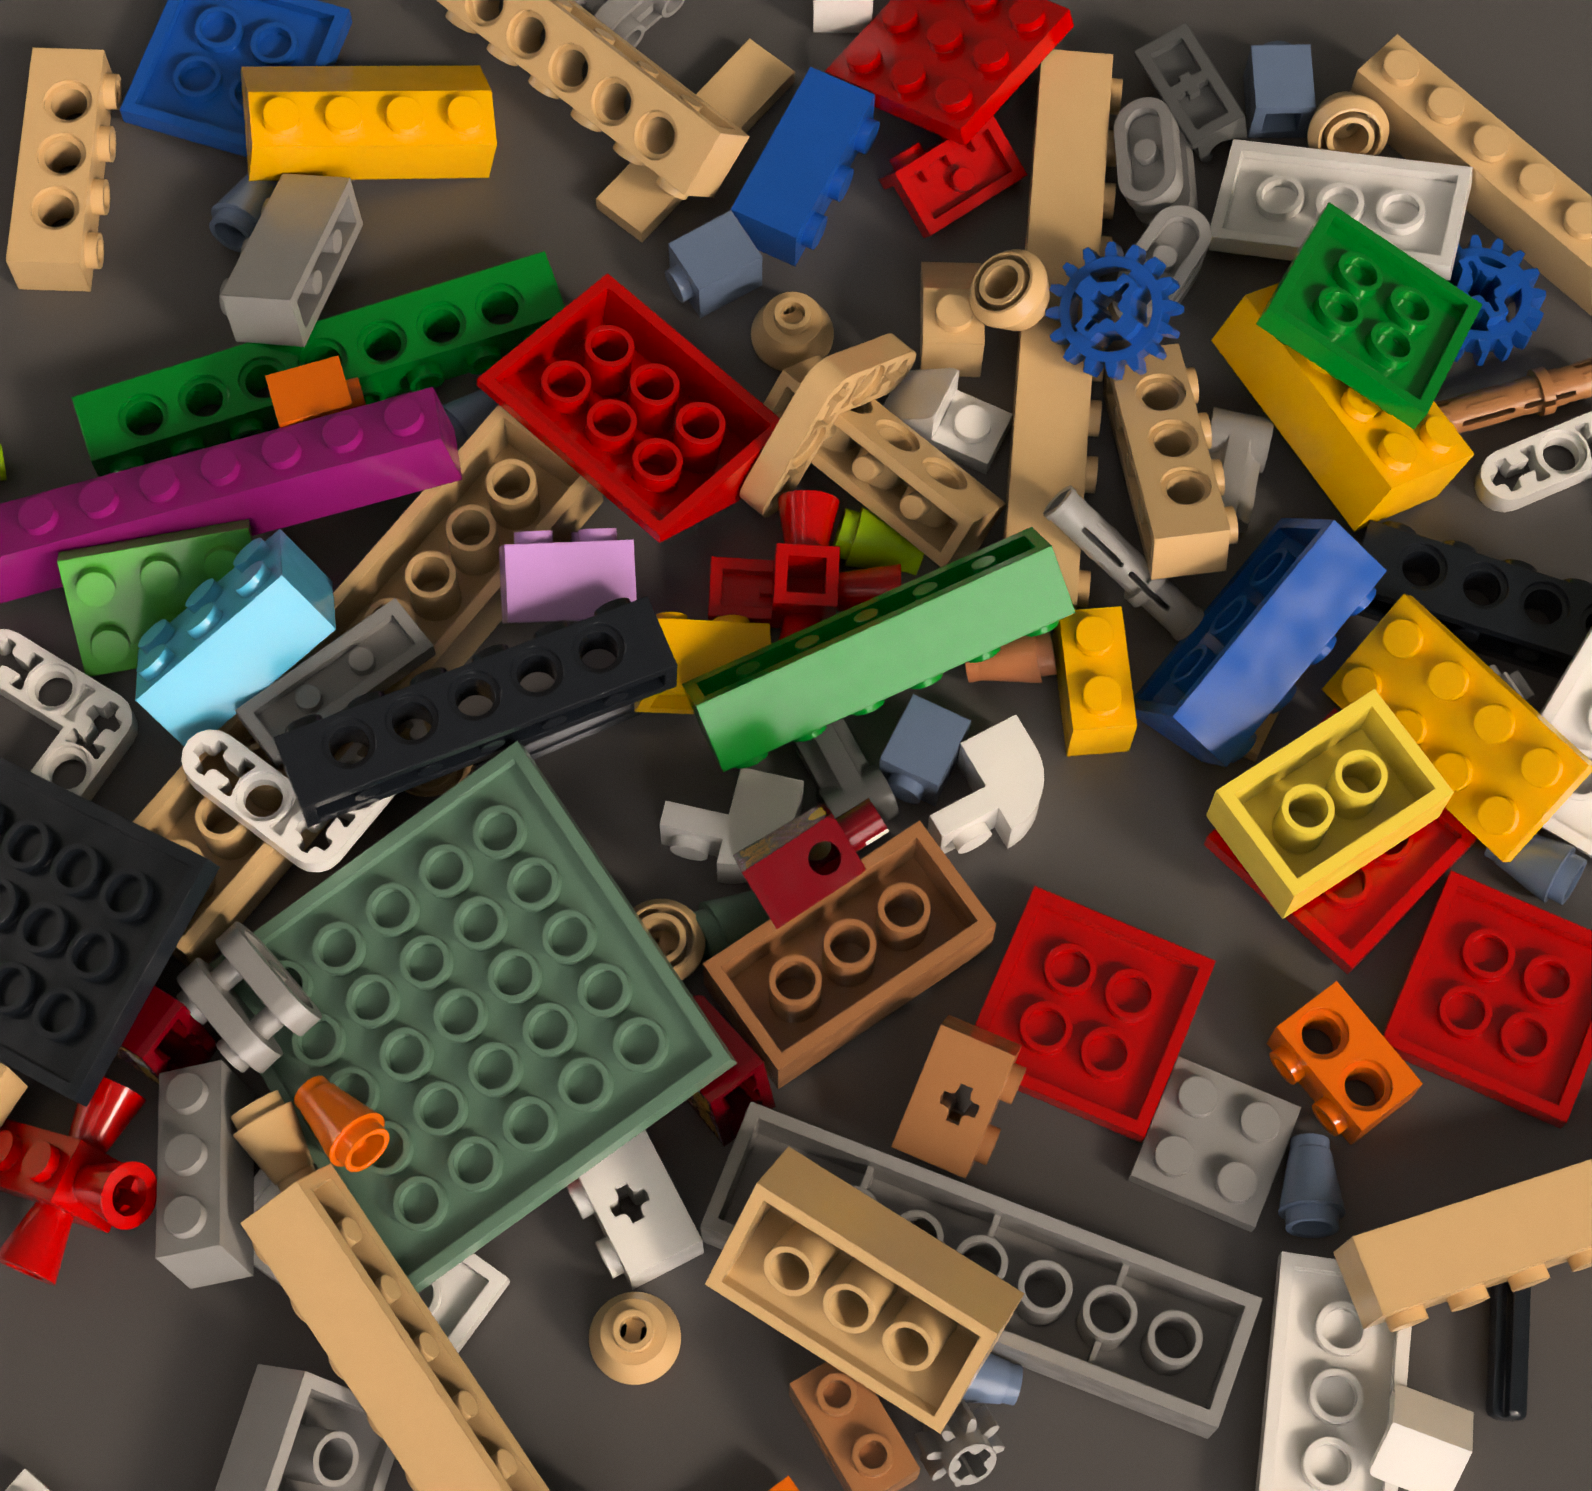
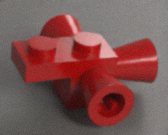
[708,490,901,640]
[0,1077,157,1286]

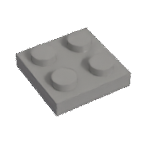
[1128,1056,1302,1233]

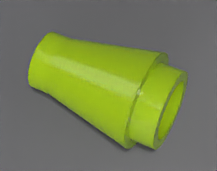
[832,507,924,576]

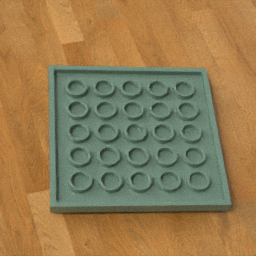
[209,741,737,1293]

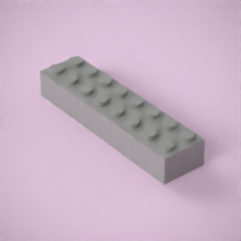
[700,1102,1263,1439]

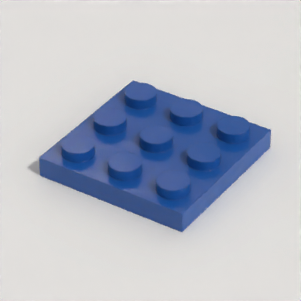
[120,0,352,157]

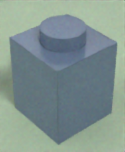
[1243,41,1316,138]
[665,210,762,318]
[879,694,971,806]

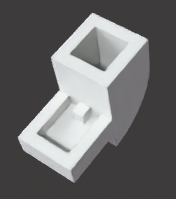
[927,714,1044,854]
[659,768,804,884]

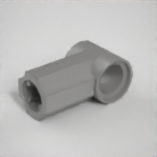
[1208,407,1274,533]

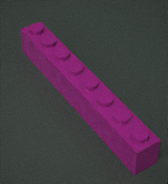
[0,387,462,603]

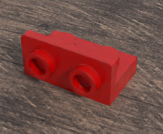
[878,115,1027,238]

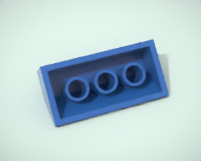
[1134,518,1387,767]

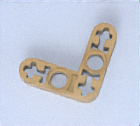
[739,333,916,518]

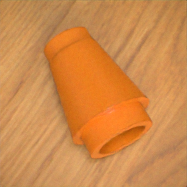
[294,1075,390,1172]

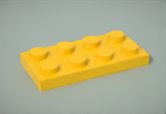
[1321,594,1592,862]

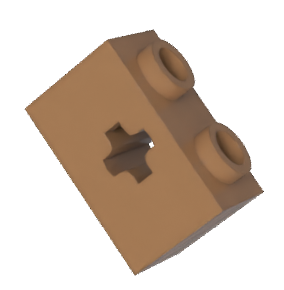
[891,1015,1026,1179]
[789,1362,920,1491]

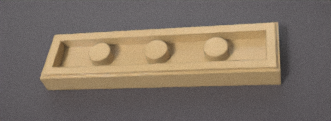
[596,38,795,243]

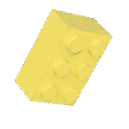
[1206,689,1454,919]

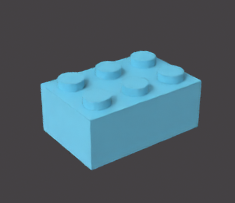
[135,529,336,746]

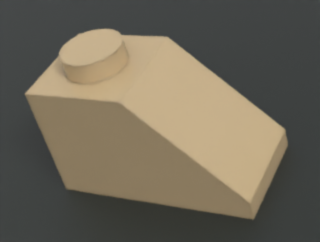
[920,262,985,377]

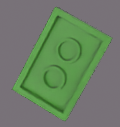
[57,519,253,677]

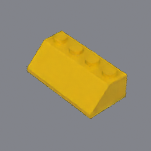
[241,65,497,181]

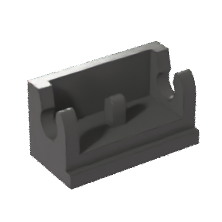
[1134,22,1248,163]

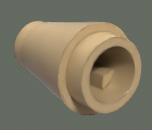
[230,1090,316,1192]

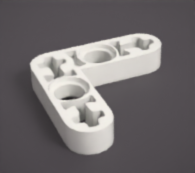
[1474,411,1592,513]
[0,629,138,801]
[181,719,427,873]

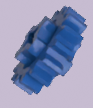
[1449,235,1546,366]
[1046,241,1184,381]

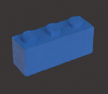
[730,67,880,267]

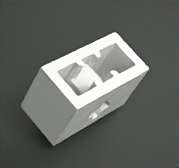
[566,1130,704,1290]

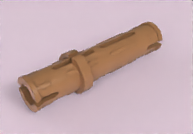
[1435,357,1592,433]

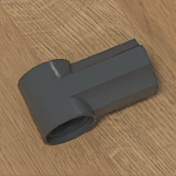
[791,718,899,822]

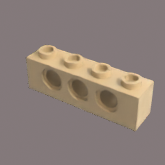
[6,47,122,292]
[1103,343,1238,580]
[763,355,1006,567]

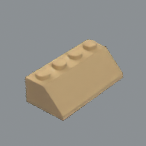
[705,1146,1025,1434]

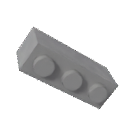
[219,173,363,347]
[155,1060,254,1289]

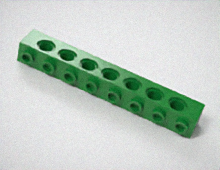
[71,251,565,477]

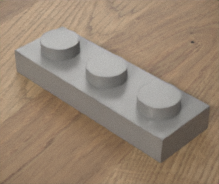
[235,598,436,768]

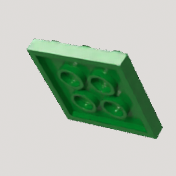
[1256,202,1483,429]

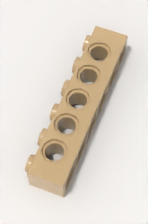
[436,0,750,200]

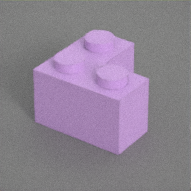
[499,528,637,624]

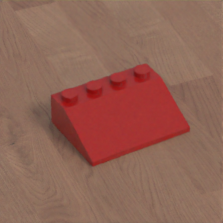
[476,273,780,543]

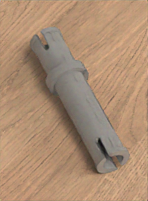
[1043,485,1204,641]

